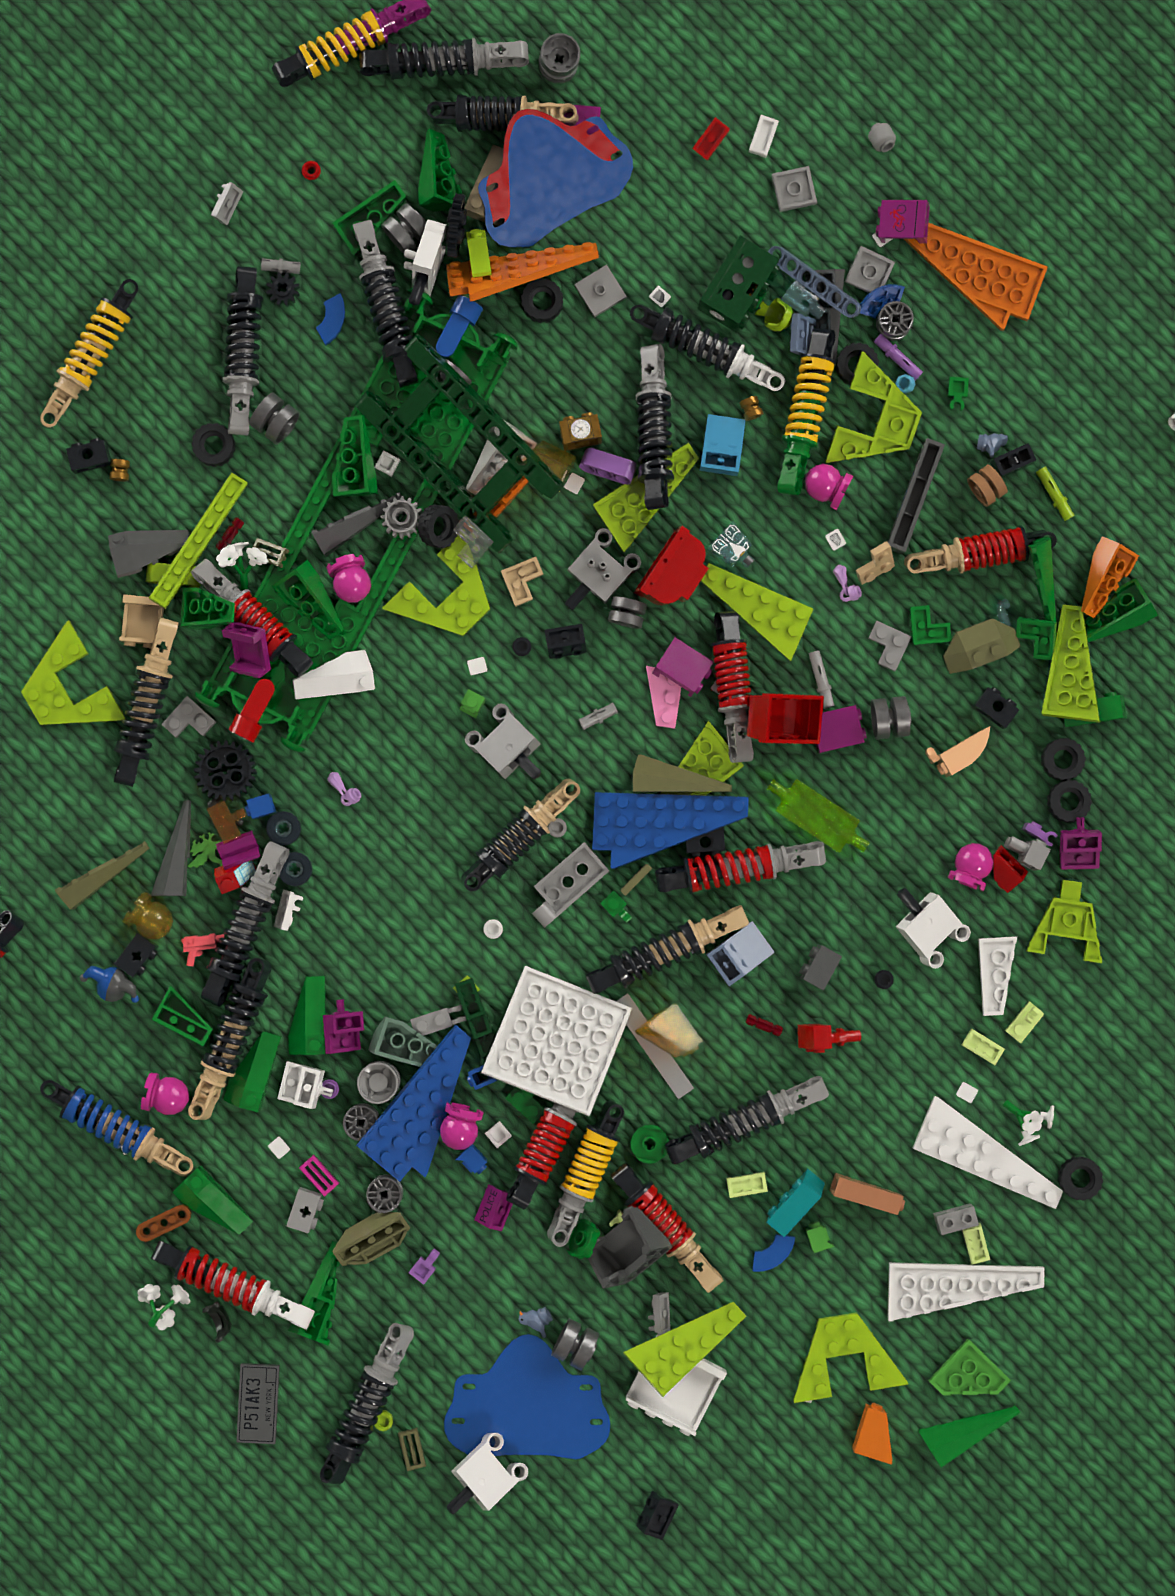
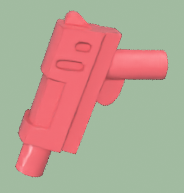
[181,933,225,967]

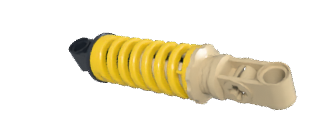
[40,279,139,428]

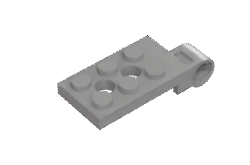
[532,842,609,928]

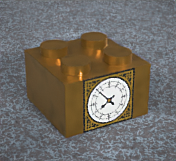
[559,412,602,451]

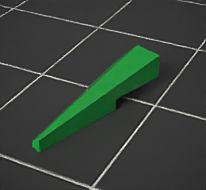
[1028,536,1057,632]

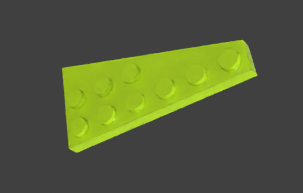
[593,443,699,553]
[701,563,813,661]
[1042,605,1100,723]
[660,721,744,796]
[623,1302,746,1397]

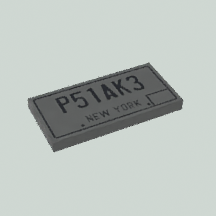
[236,1363,280,1444]

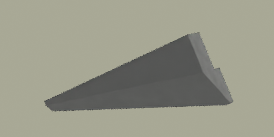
[802,269,845,366]
[311,493,401,557]
[151,800,191,896]

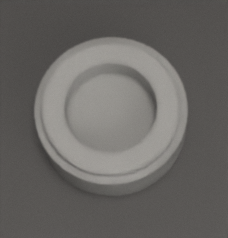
[548,818,567,837]

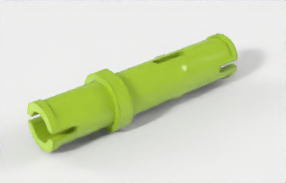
[1036,466,1075,521]

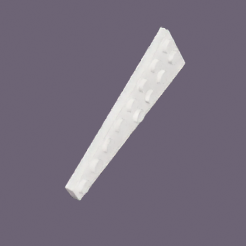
[913,1096,1063,1209]
[888,1262,1044,1321]

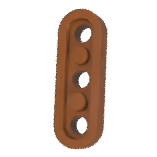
[136,1204,192,1242]

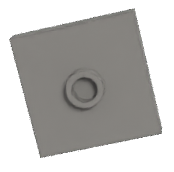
[771,166,817,212]
[844,246,895,293]
[574,264,627,318]

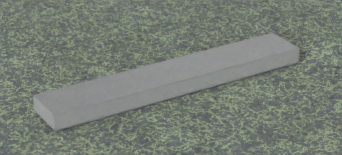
[616,993,694,1099]

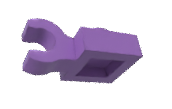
[1021,821,1058,846]
[409,1248,440,1285]

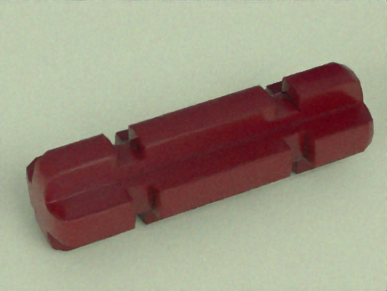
[216,517,244,551]
[746,1014,783,1036]

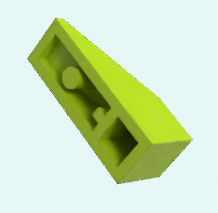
[466,229,492,278]

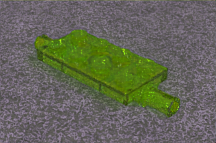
[767,779,870,853]

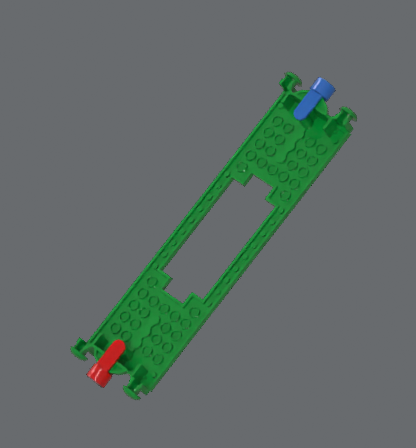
[195,288,518,753]

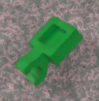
[600,890,632,923]

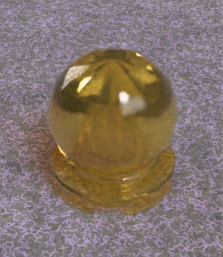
[122,892,173,939]

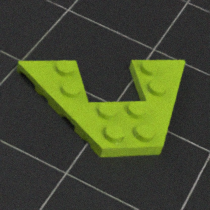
[825,352,922,463]
[382,528,490,636]
[21,620,127,725]
[793,1312,908,1403]

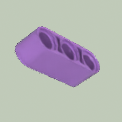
[579,448,637,484]

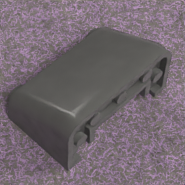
[588,1206,673,1289]

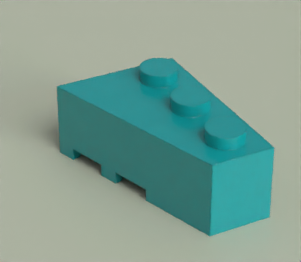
[766,1168,825,1237]

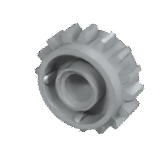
[381,496,422,539]

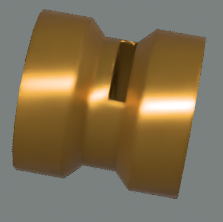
[739,396,764,421]
[109,459,130,481]

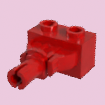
[797,1024,861,1053]

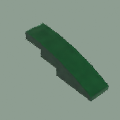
[454,978,495,1058]

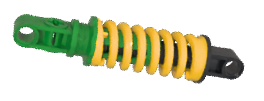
[777,328,836,495]

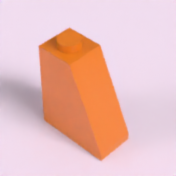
[852,1403,892,1464]

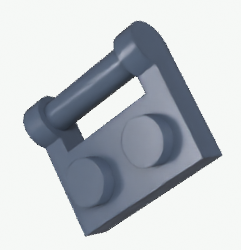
[790,313,816,355]

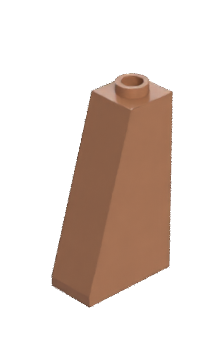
[830,1173,905,1215]

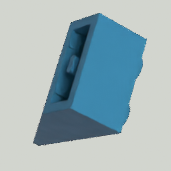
[699,414,745,476]

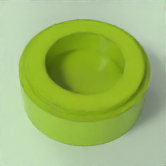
[374,1410,393,1431]

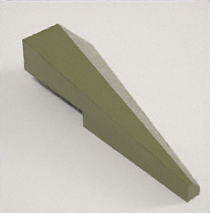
[633,755,732,792]
[55,842,150,910]

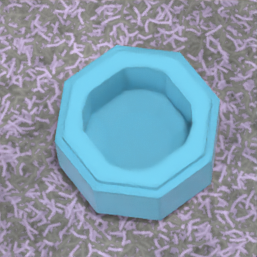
[895,374,916,394]

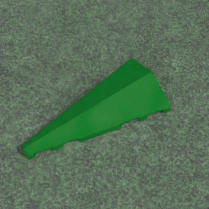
[288,1241,340,1346]
[918,1405,1021,1468]

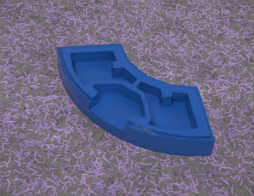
[860,284,905,318]
[316,293,345,346]
[752,1234,795,1272]

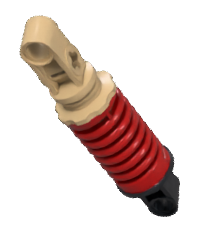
[904,525,1057,573]
[611,1162,724,1293]

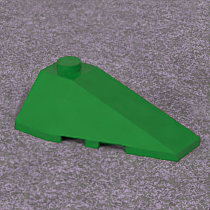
[332,415,378,497]
[180,587,235,630]
[172,1165,253,1235]

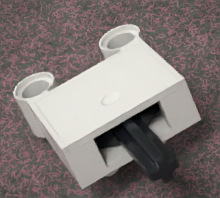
[404,219,447,306]
[896,888,971,969]
[446,1433,528,1514]

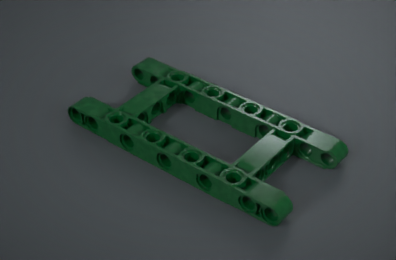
[355,334,564,553]

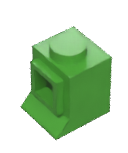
[459,689,486,718]
[805,1221,835,1253]

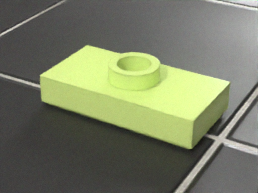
[961,1029,1005,1065]
[726,1172,768,1198]
[962,1223,990,1265]

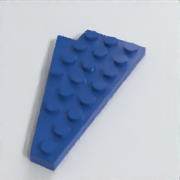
[592,792,749,869]
[356,1025,471,1182]

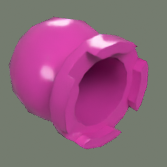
[805,463,853,510]
[326,554,371,603]
[948,843,993,891]
[141,1072,189,1115]
[440,1102,484,1150]

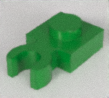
[947,377,969,411]

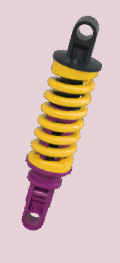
[272,0,431,87]

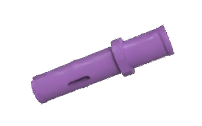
[874,334,923,381]

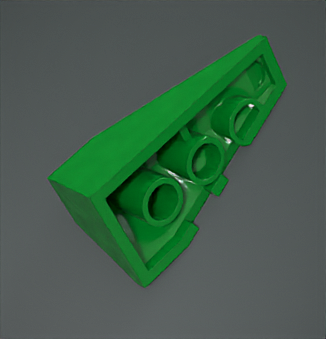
[418,128,462,212]
[272,560,344,639]
[1084,578,1158,642]
[288,976,326,1055]
[223,1031,282,1113]

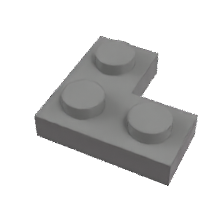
[868,621,911,672]
[161,696,216,738]

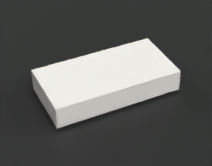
[748,115,779,158]

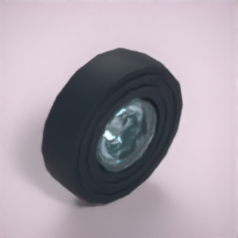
[266,811,301,846]
[279,852,313,886]

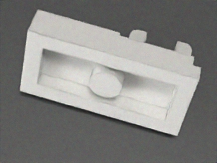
[273,889,303,931]

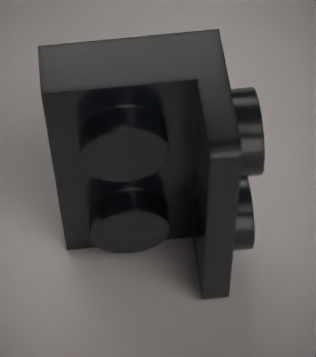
[545,624,587,659]
[636,1491,679,1540]

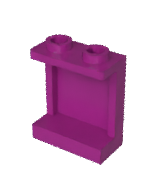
[222,622,271,678]
[652,637,713,697]
[816,705,867,754]

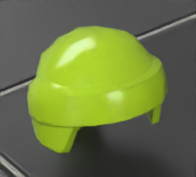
[756,298,794,331]

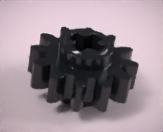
[266,272,300,307]

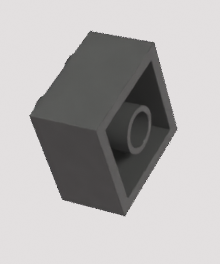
[799,944,842,991]

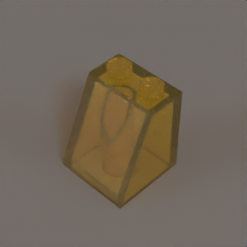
[533,440,577,484]
[635,1003,703,1058]

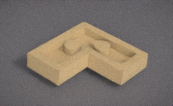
[856,541,895,585]
[501,557,543,607]

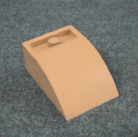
[925,726,990,777]

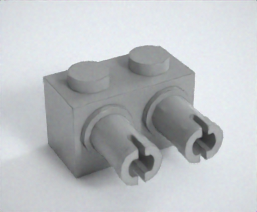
[1004,836,1051,871]

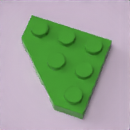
[928,1339,1011,1395]

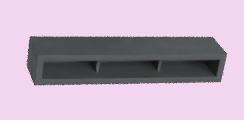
[887,438,945,555]

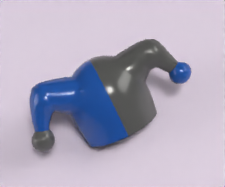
[79,966,139,1003]

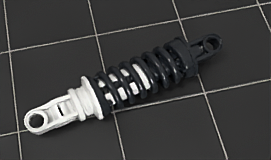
[630,304,785,391]

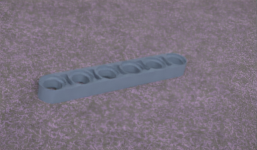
[768,246,861,317]

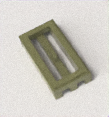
[253,538,289,568]
[621,864,652,896]
[398,1427,426,1471]

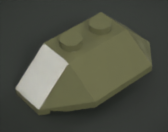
[943,618,1020,674]
[333,1212,410,1266]

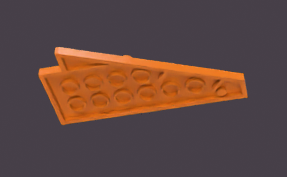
[904,223,1048,331]
[446,242,599,302]

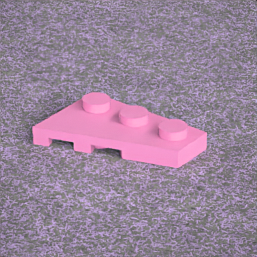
[646,666,681,729]

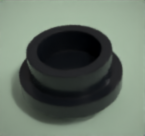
[512,637,532,656]
[874,970,894,989]

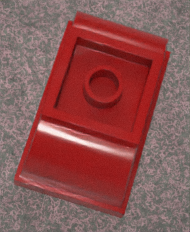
[633,526,709,606]
[747,693,824,744]

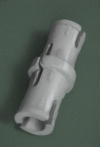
[261,258,301,274]
[578,702,618,730]

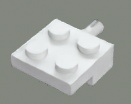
[277,1061,333,1109]

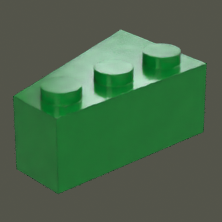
[1064,692,1127,727]
[152,985,214,1048]

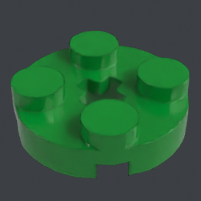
[630,1124,669,1164]
[567,1219,600,1259]

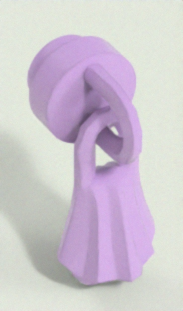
[833,565,862,602]
[327,772,361,806]

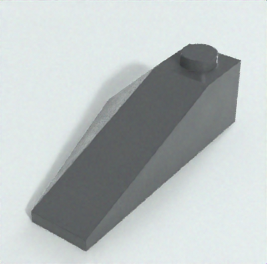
[108,530,189,578]

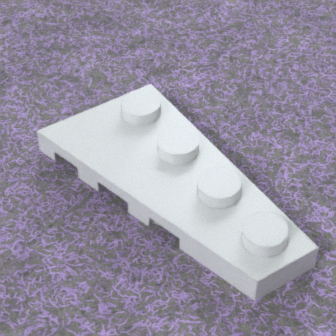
[978,936,1017,1016]

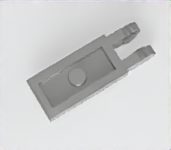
[410,1005,467,1036]

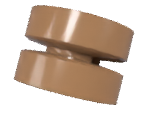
[967,464,1008,507]

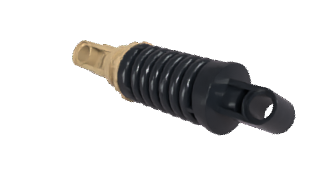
[427,94,578,132]
[461,779,580,891]

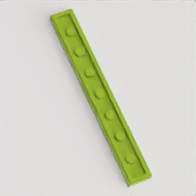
[149,472,248,609]

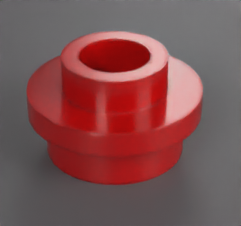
[302,161,321,180]

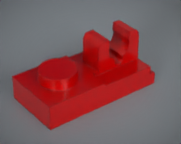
[692,117,730,161]

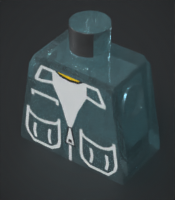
[781,281,826,319]
[707,521,755,568]

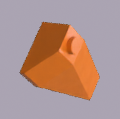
[1081,536,1139,618]

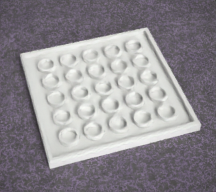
[481,966,632,1116]

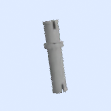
[809,651,835,709]

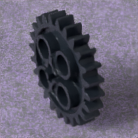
[446,193,467,258]
[194,740,257,803]

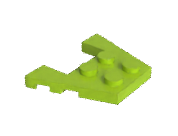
[1026,897,1102,963]

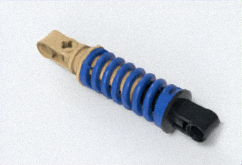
[40,1080,193,1177]

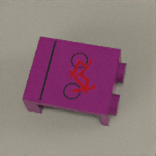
[876,200,930,243]

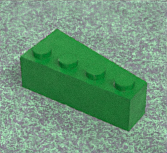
[332,180,406,258]

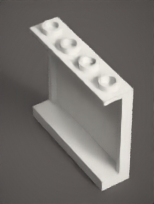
[626,1334,727,1436]

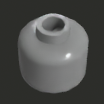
[868,123,896,152]

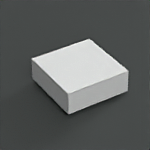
[375,450,401,477]
[485,1121,512,1148]

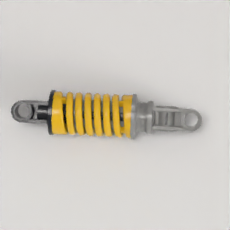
[547,1100,624,1247]

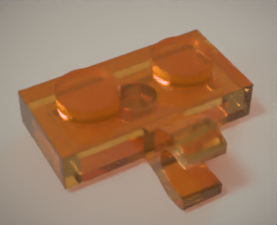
[207,801,247,844]

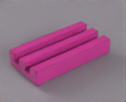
[299,1155,339,1197]

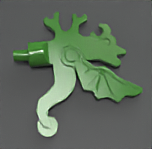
[188,832,222,868]

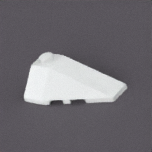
[466,420,537,495]
[292,650,375,699]

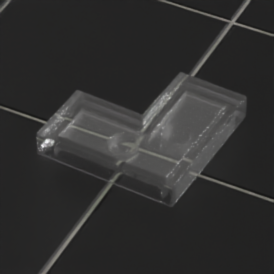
[453,516,493,568]

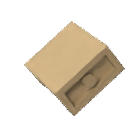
[119,595,164,648]

